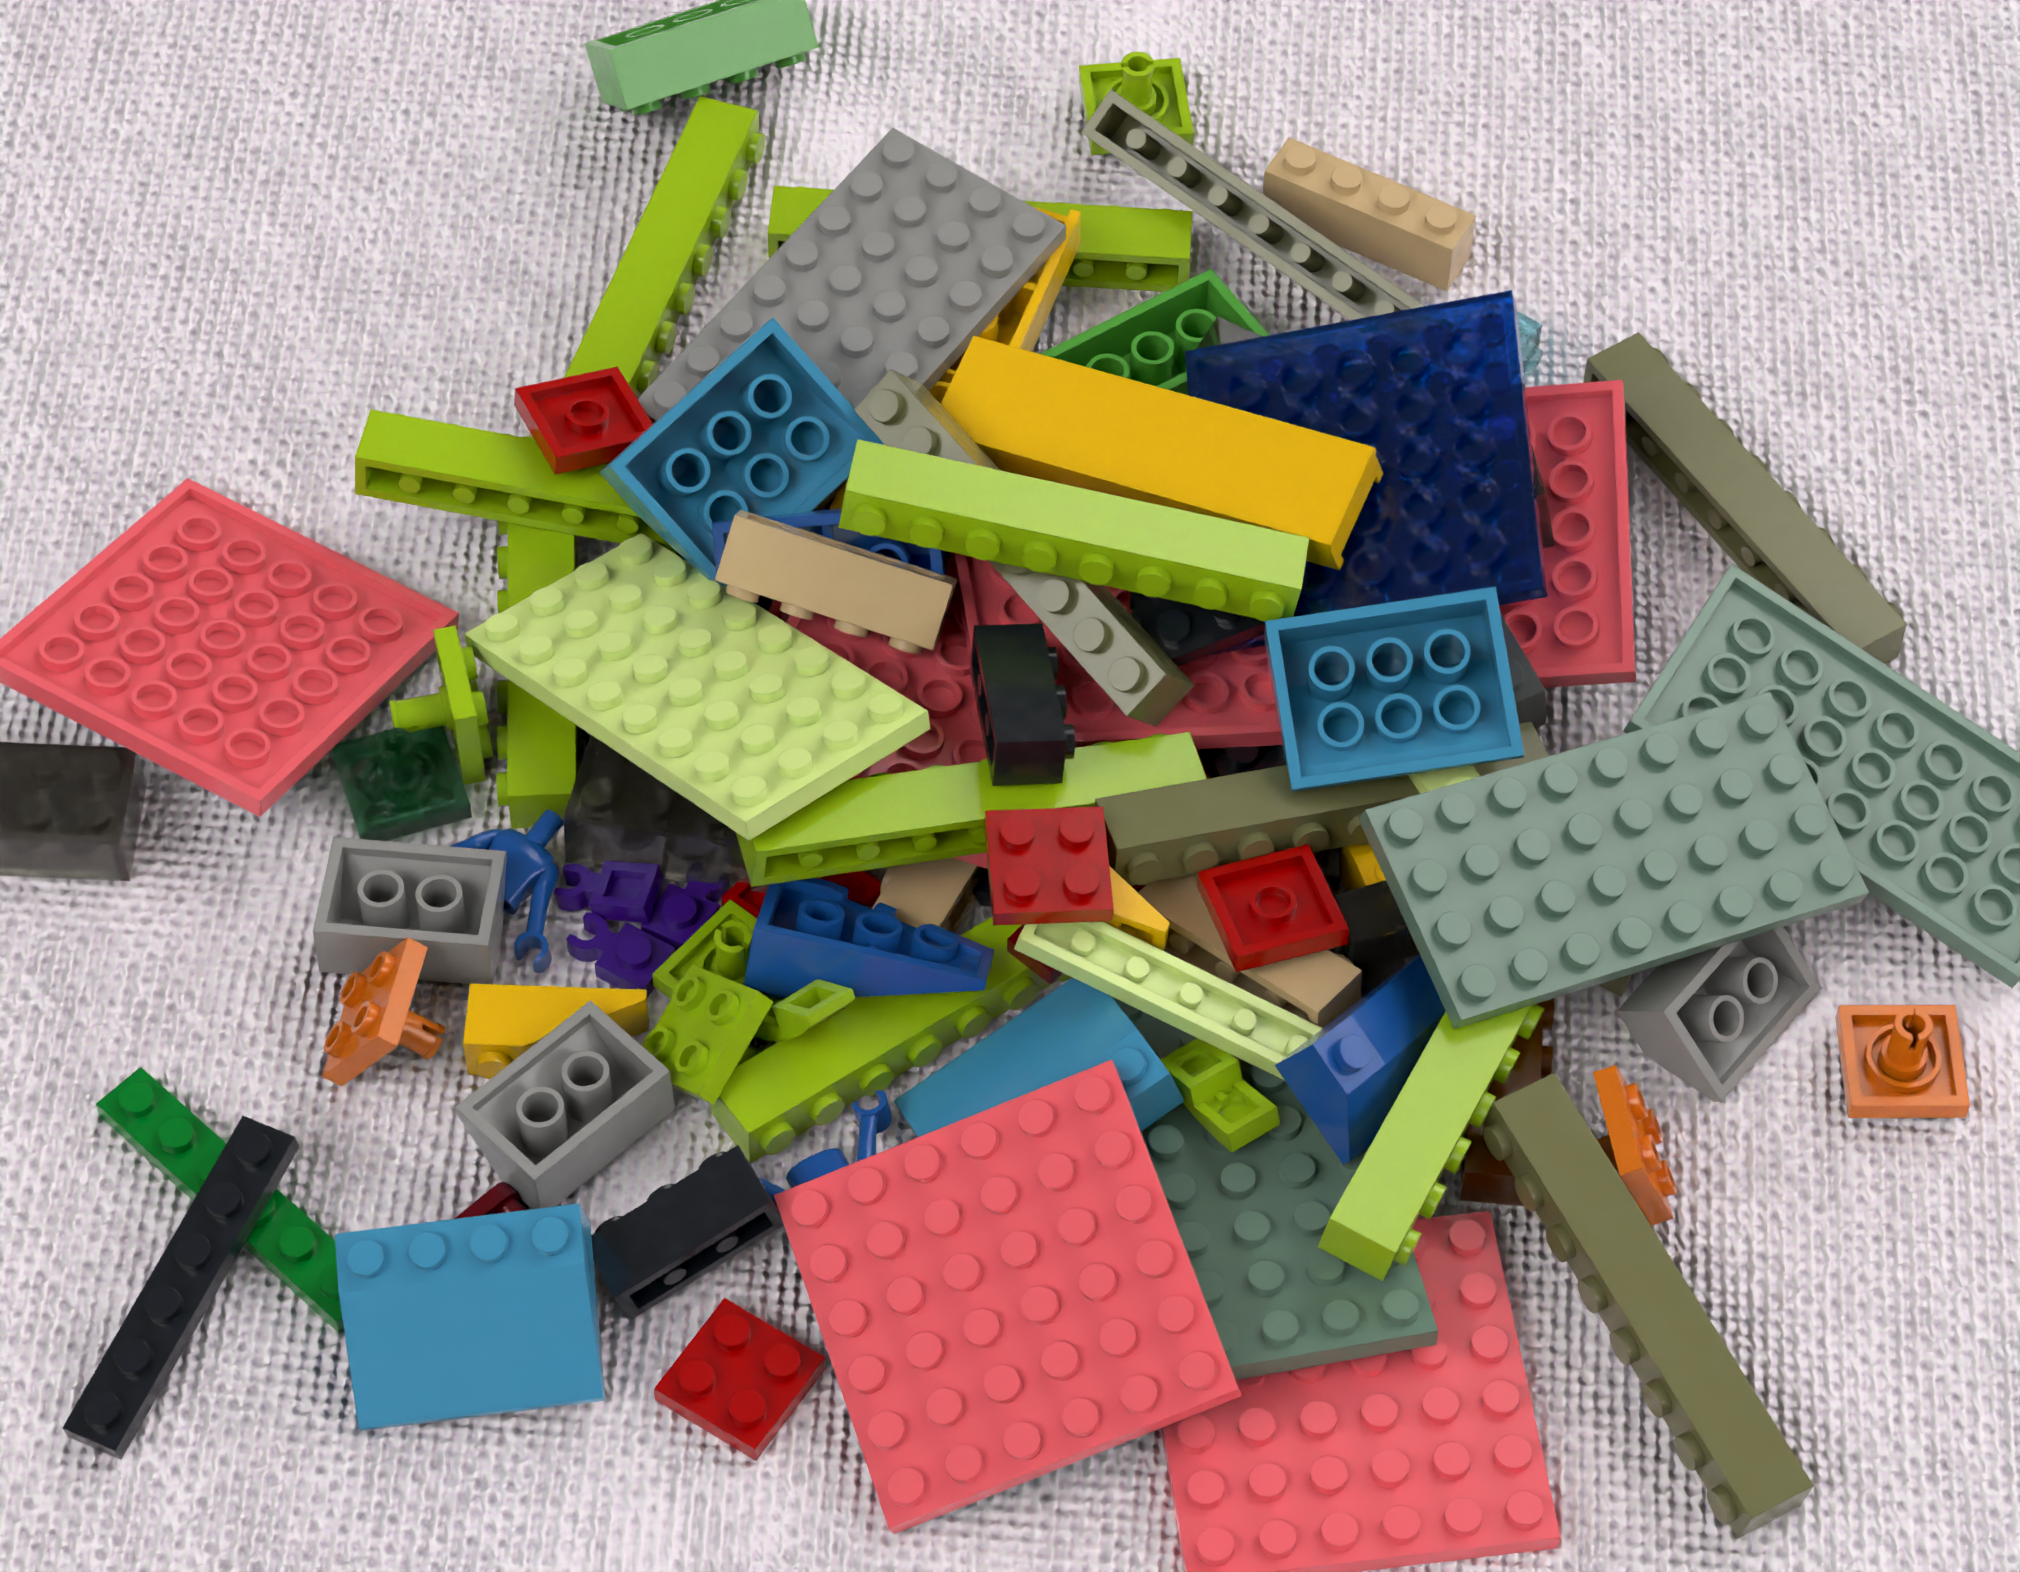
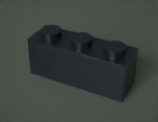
[970,624,1075,786]
[591,1145,784,1320]

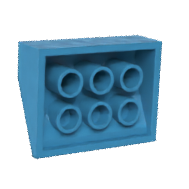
[599,318,884,586]
[1264,587,1524,792]
[894,978,1185,1137]
[335,1203,606,1431]

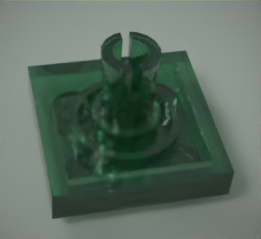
[331,726,472,841]

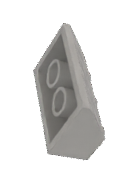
[313,837,507,984]
[1617,927,1822,1102]
[455,1000,675,1209]

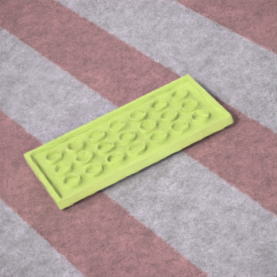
[464,533,930,840]

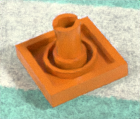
[322,937,445,1086]
[1835,1005,1970,1118]
[1593,1065,1677,1226]

